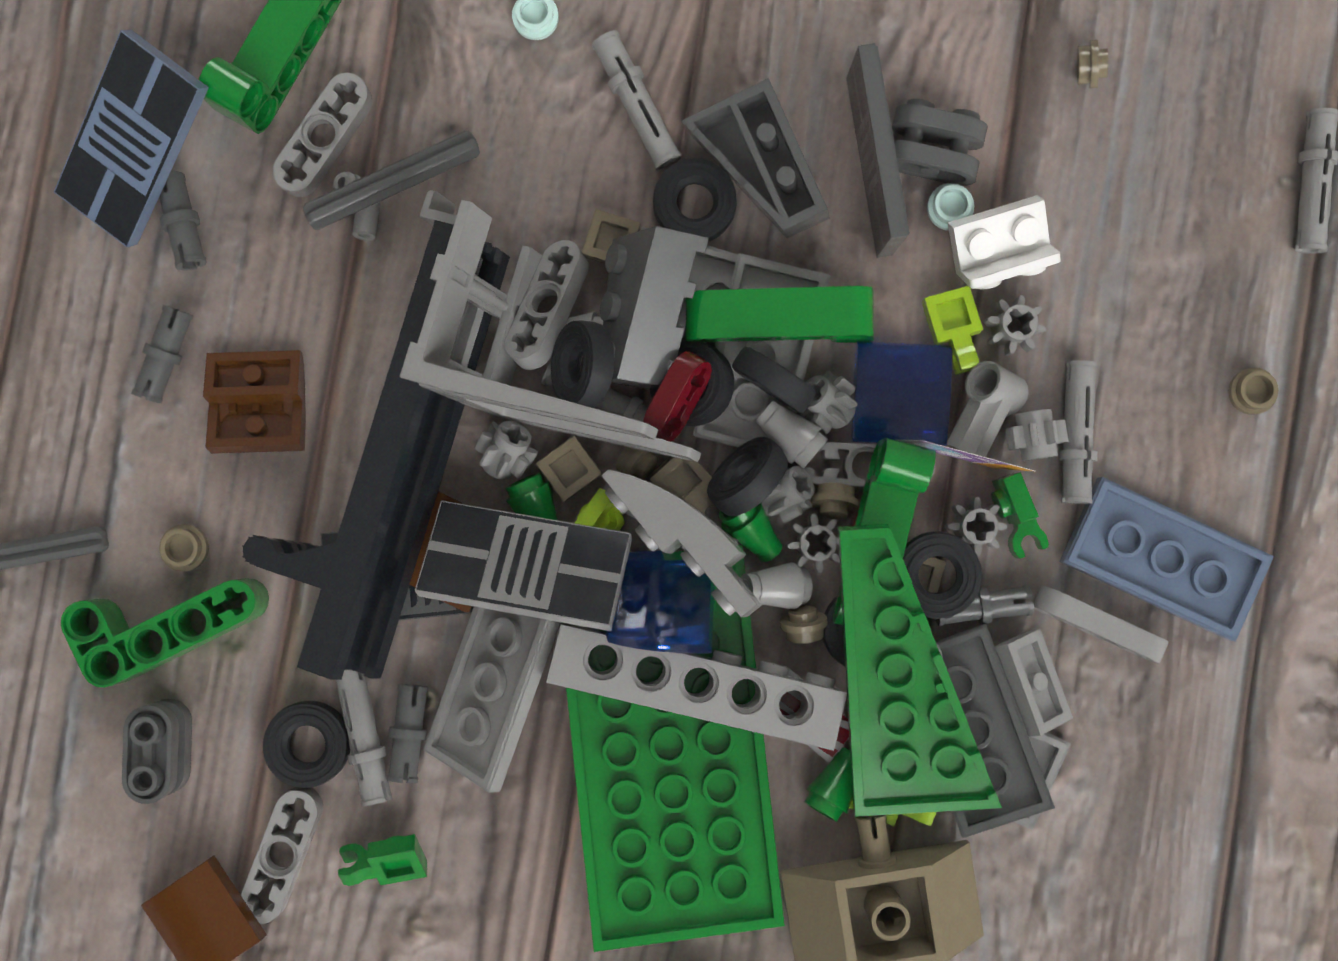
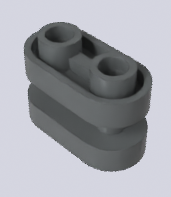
[892,99,988,186]
[122,699,192,804]

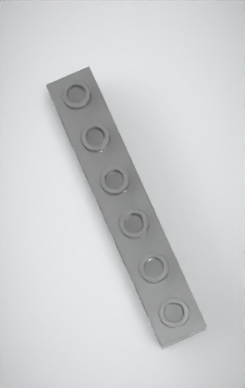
[546,622,847,751]

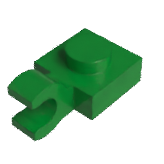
[991,472,1049,559]
[338,834,427,886]

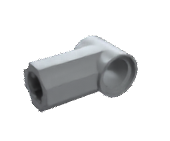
[946,361,1029,457]

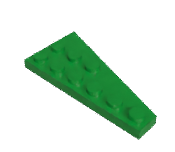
[838,524,1002,817]

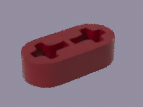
[643,351,712,442]

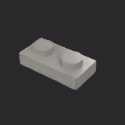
[995,629,1073,736]

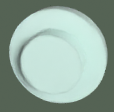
[512,0,559,40]
[927,183,975,231]

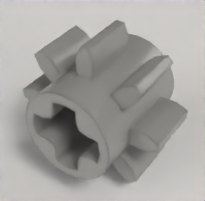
[983,295,1046,356]
[800,371,858,433]
[1005,409,1069,461]
[474,421,538,479]
[761,464,814,523]
[944,497,1007,556]
[786,514,840,573]

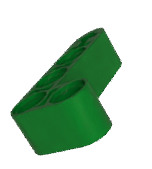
[199,0,342,134]
[685,286,874,343]
[833,438,936,625]
[61,578,269,688]

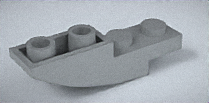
[601,469,762,617]

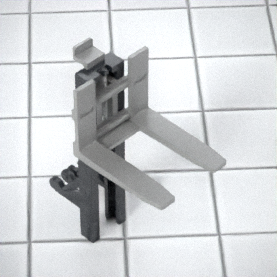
[242,190,701,680]

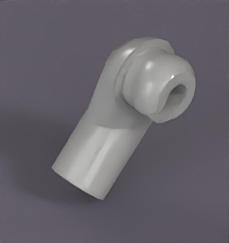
[333,171,380,241]

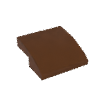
[203,350,306,454]
[141,855,267,961]

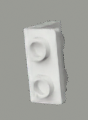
[948,195,1061,289]

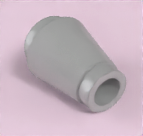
[755,400,828,469]
[740,562,813,610]

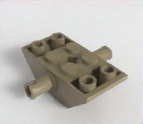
[780,815,984,961]

